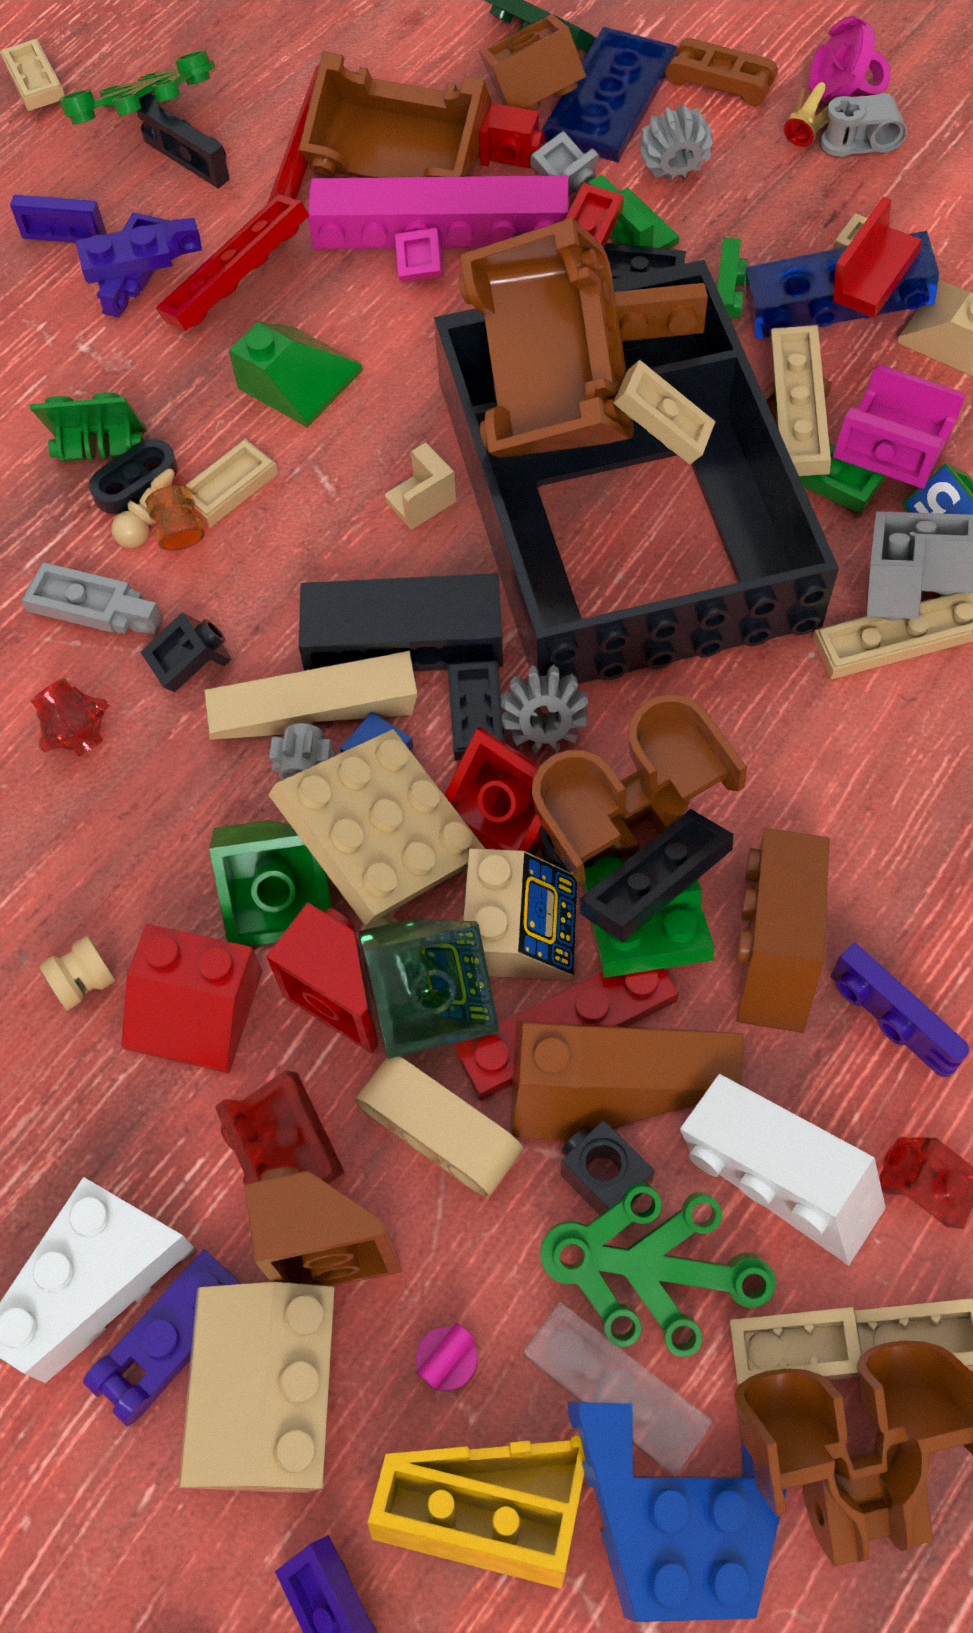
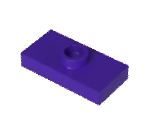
[10,195,107,243]

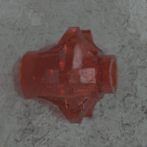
[30,677,110,756]

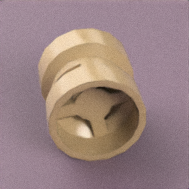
[38,935,116,1011]

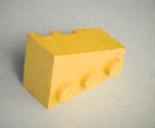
[368,1436,586,1589]

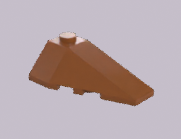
[510,1020,744,1140]

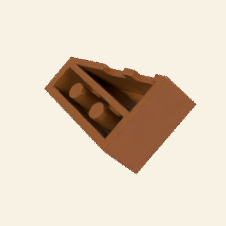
[737,828,830,1033]

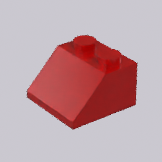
[121,924,263,1074]

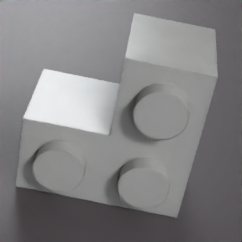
[867,511,973,621]

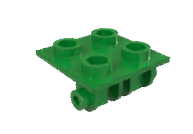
[30,392,146,462]

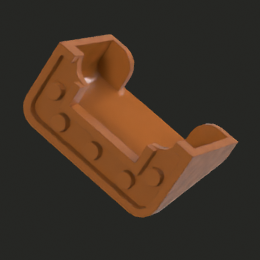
[299,51,492,178]
[459,218,634,458]

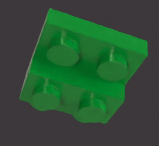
[583,856,714,978]

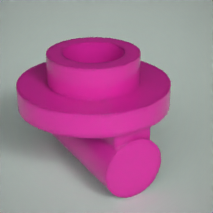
[416,1322,478,1392]

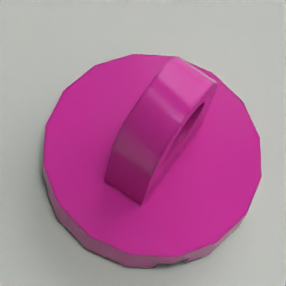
[808,16,890,106]

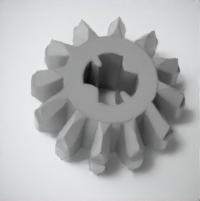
[640,104,713,182]
[501,664,588,755]

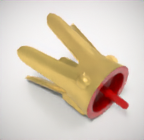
[784,82,830,147]

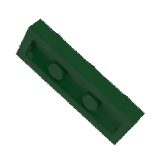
[484,0,596,54]

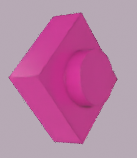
[395,228,444,283]

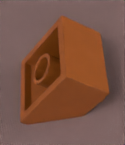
[479,14,586,110]

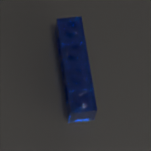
[746,231,939,339]

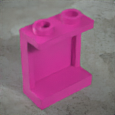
[833,365,965,489]

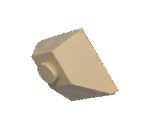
[897,280,973,376]

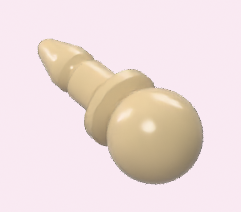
[111,468,174,548]

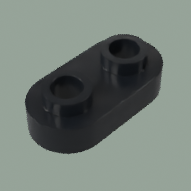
[89,439,178,514]

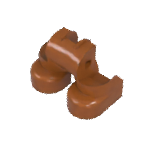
[532,694,747,885]
[734,1340,973,1567]

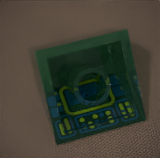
[358,918,500,1059]

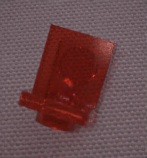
[879,1137,973,1229]

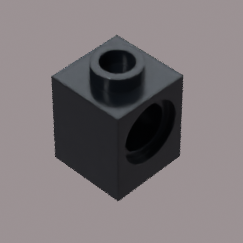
[561,1120,655,1215]

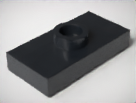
[447,660,505,761]

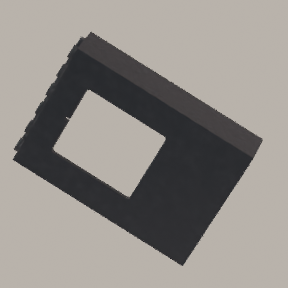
[434,260,839,684]

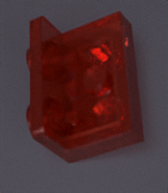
[215,1070,345,1186]

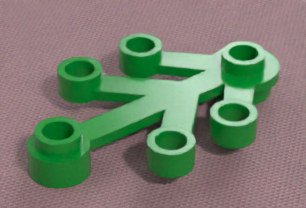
[59,50,215,125]
[540,1182,776,1357]

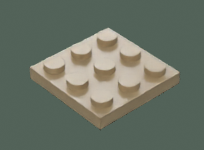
[268,729,485,926]

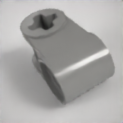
[820,93,907,157]

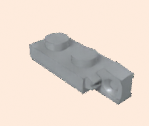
[21,562,163,635]

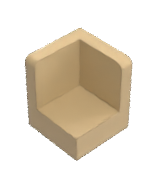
[385,442,457,530]

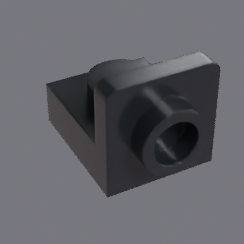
[141,612,232,692]

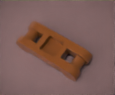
[665,38,778,106]

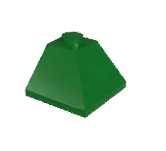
[229,322,363,428]
[209,820,333,947]

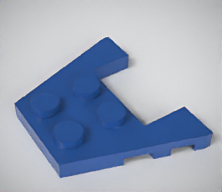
[568,1402,787,1622]

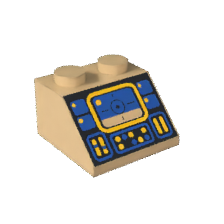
[463,848,578,980]

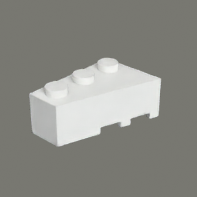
[680,1074,886,1266]
[0,1177,197,1384]

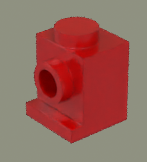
[479,103,545,168]

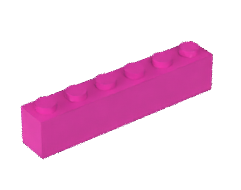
[308,175,568,249]

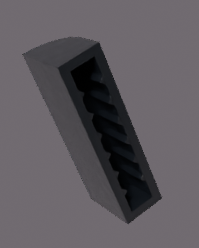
[299,573,503,671]

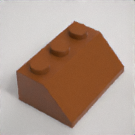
[244,1167,401,1287]

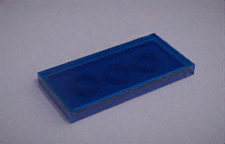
[542,27,677,163]

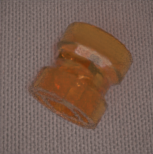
[145,485,205,551]

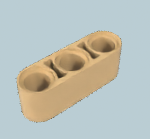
[355,1053,524,1198]

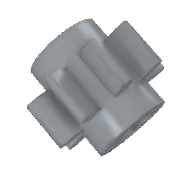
[268,723,334,780]

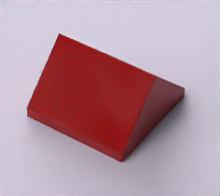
[444,727,543,856]

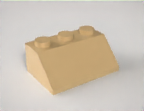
[178,1282,334,1493]

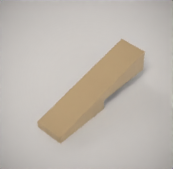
[204,651,417,740]
[730,1298,973,1385]

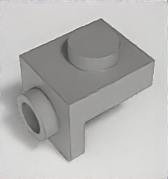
[530,131,599,196]

